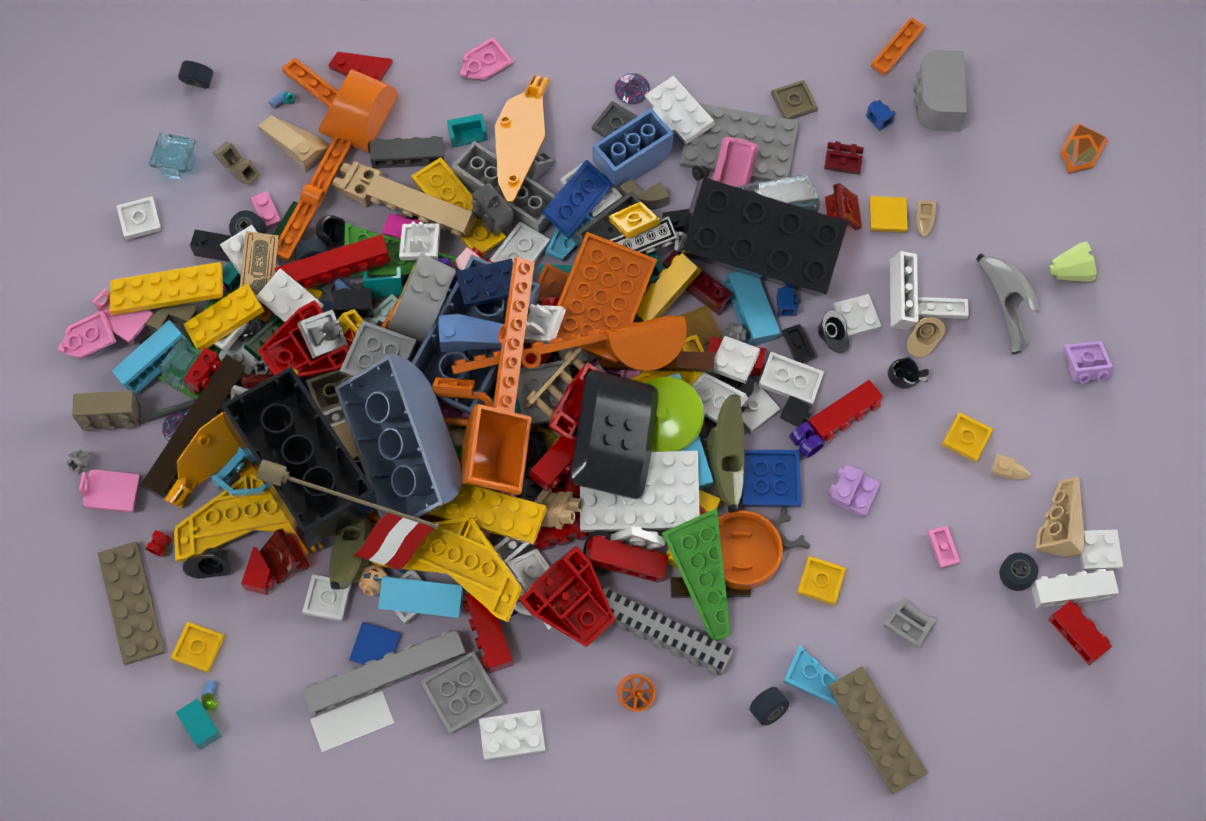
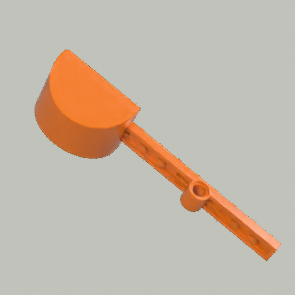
[276,69,398,262]
[460,257,535,495]
[451,315,687,374]

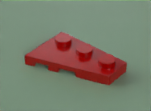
[329,51,393,81]

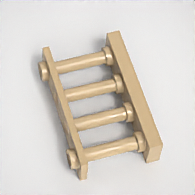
[524,347,585,438]

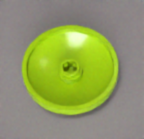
[646,377,704,452]

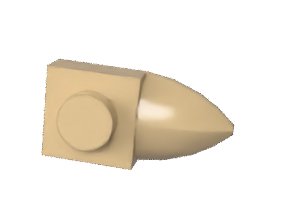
[916,200,936,237]
[991,454,1031,480]

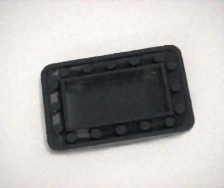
[570,370,658,499]

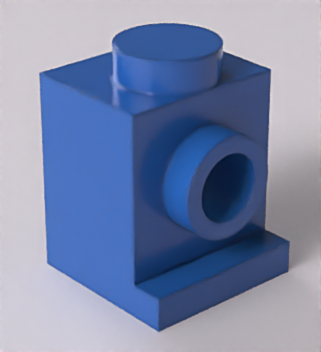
[866,100,896,131]
[776,286,798,316]

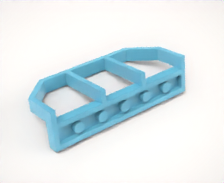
[212,446,267,497]

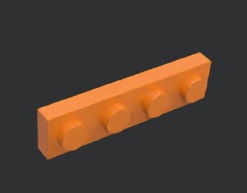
[870,17,925,76]
[282,57,338,108]

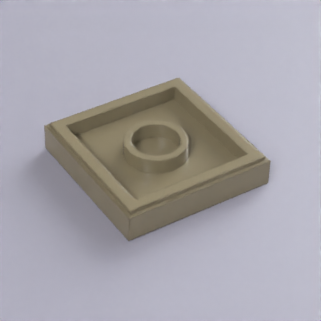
[771,80,818,120]

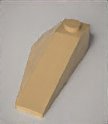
[258,115,330,172]
[1036,477,1084,557]

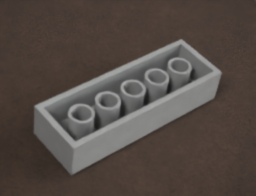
[452,141,556,233]

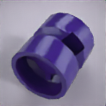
[789,422,825,459]

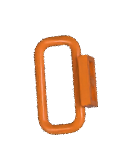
[432,377,493,426]

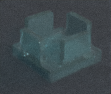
[149,132,196,179]
[158,337,201,390]

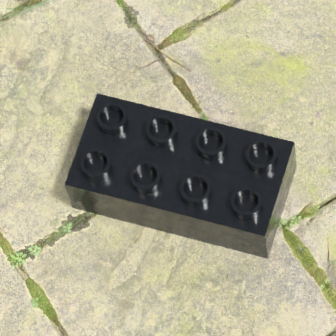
[676,177,848,296]
[221,367,376,549]

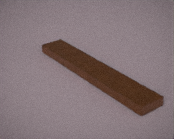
[599,351,715,372]

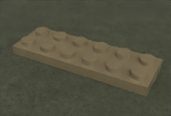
[97,541,165,666]
[827,666,928,795]

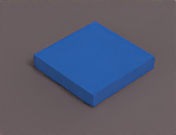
[349,622,401,665]

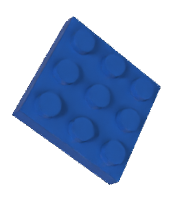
[742,450,801,507]

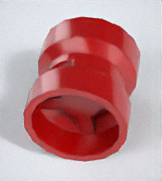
[145,530,172,557]

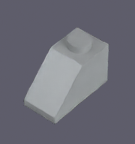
[526,150,556,181]

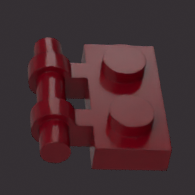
[824,141,864,175]

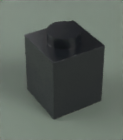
[780,395,811,427]

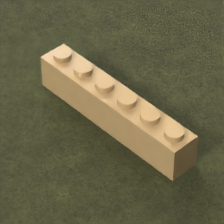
[366,174,477,237]

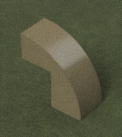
[212,141,260,185]
[619,179,670,210]
[146,303,200,333]

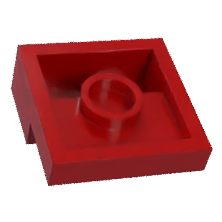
[184,347,221,395]

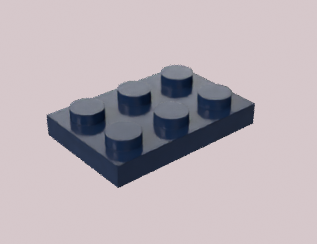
[456,259,513,308]

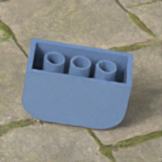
[592,108,674,188]

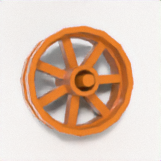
[616,674,655,712]

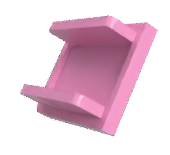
[713,137,758,191]
[93,289,153,344]
[79,470,141,513]

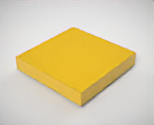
[869,196,908,233]
[609,202,660,239]
[942,412,993,463]
[797,556,846,606]
[170,621,225,674]

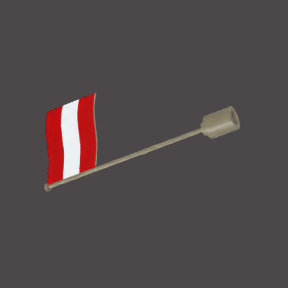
[256,459,439,570]

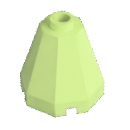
[1049,241,1097,282]

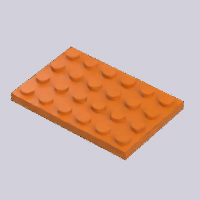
[556,232,657,364]

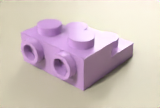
[1064,341,1113,384]
[828,464,881,518]

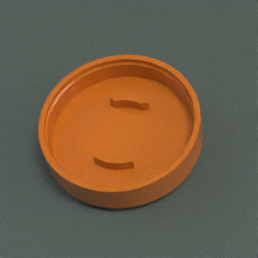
[718,511,783,590]

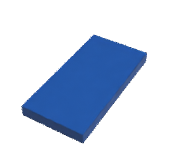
[541,160,613,238]

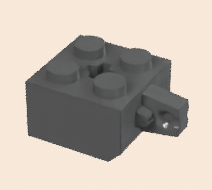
[472,183,513,236]

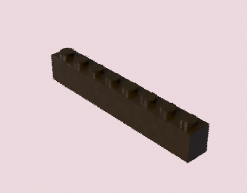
[140,354,246,498]

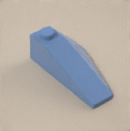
[439,314,503,352]

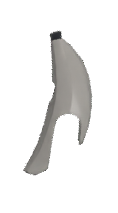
[976,253,1039,355]

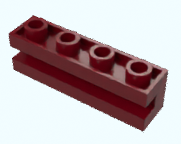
[663,250,732,316]

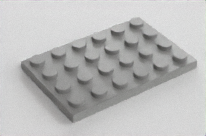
[680,103,799,186]

